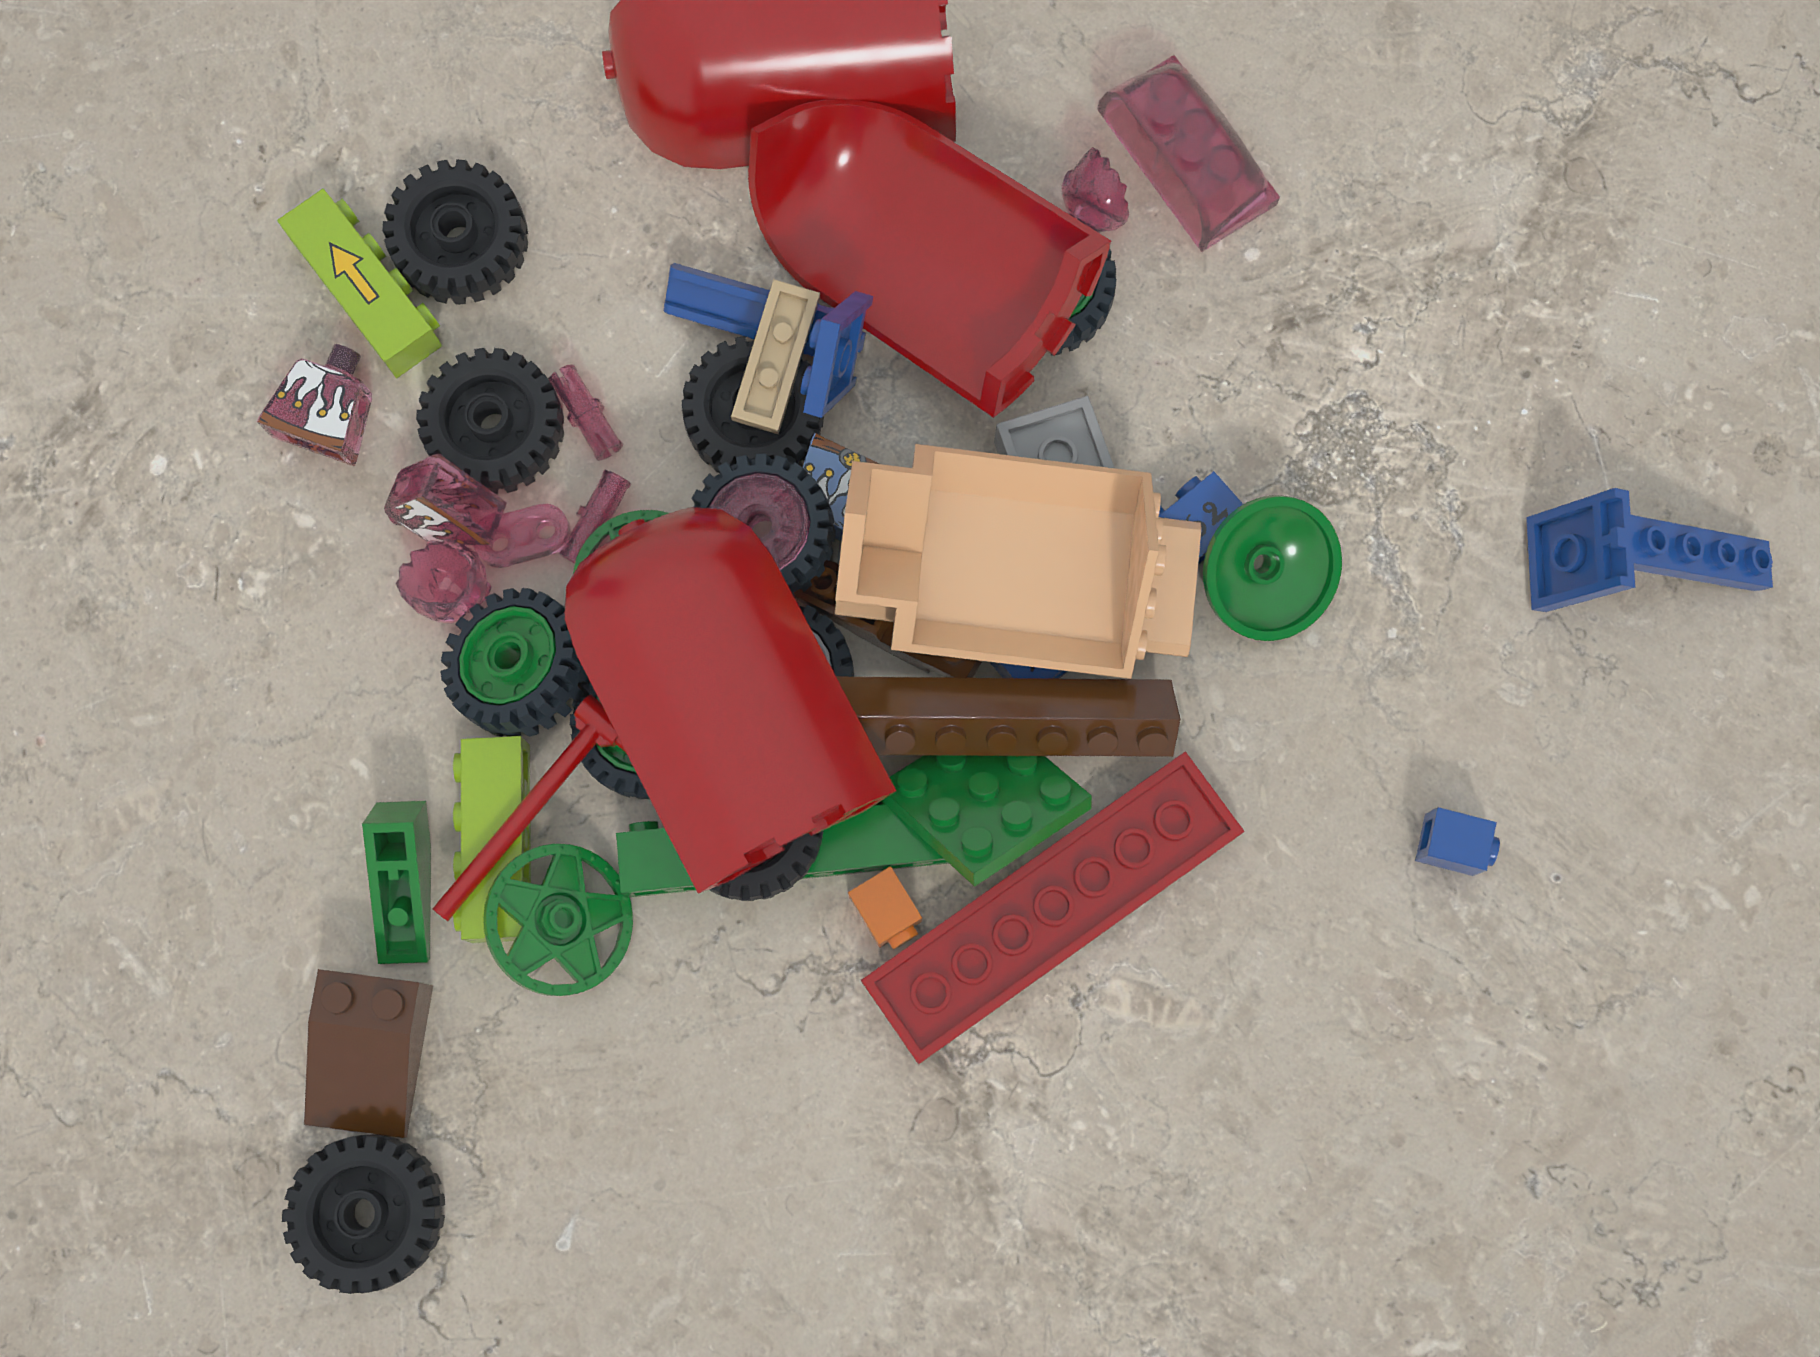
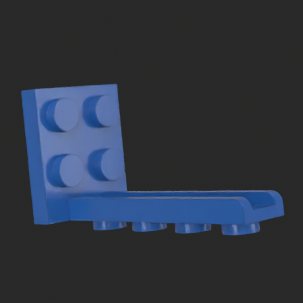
[663,263,874,418]
[1526,488,1773,612]

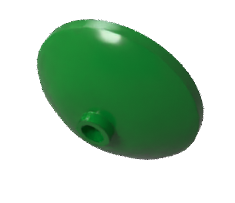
[1203,495,1342,641]

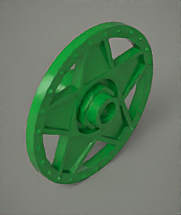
[483,844,633,996]

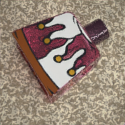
[257,344,372,466]
[384,454,507,546]

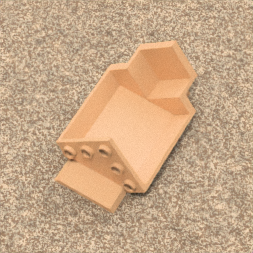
[835,444,1201,679]

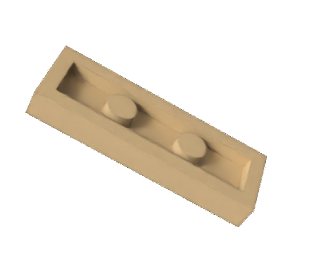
[731,279,820,434]

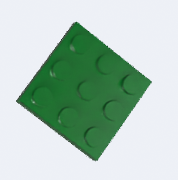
[882,755,1092,887]

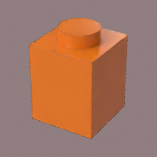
[847,866,922,950]

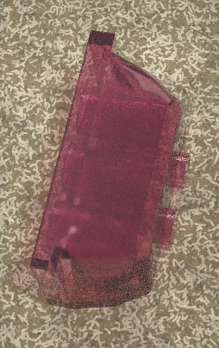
[1097,55,1280,252]

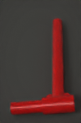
[432,695,626,921]

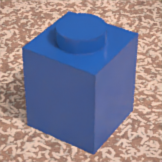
[1415,807,1500,876]

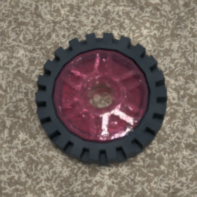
[688,454,836,597]

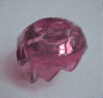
[1061,147,1129,233]
[396,539,492,624]

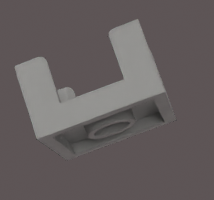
[994,396,1114,468]

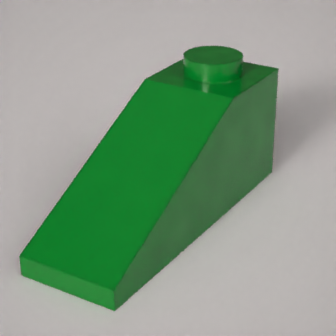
[362,801,431,964]

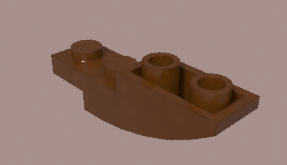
[794,560,982,678]

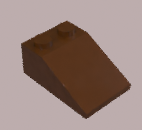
[304,969,433,1138]

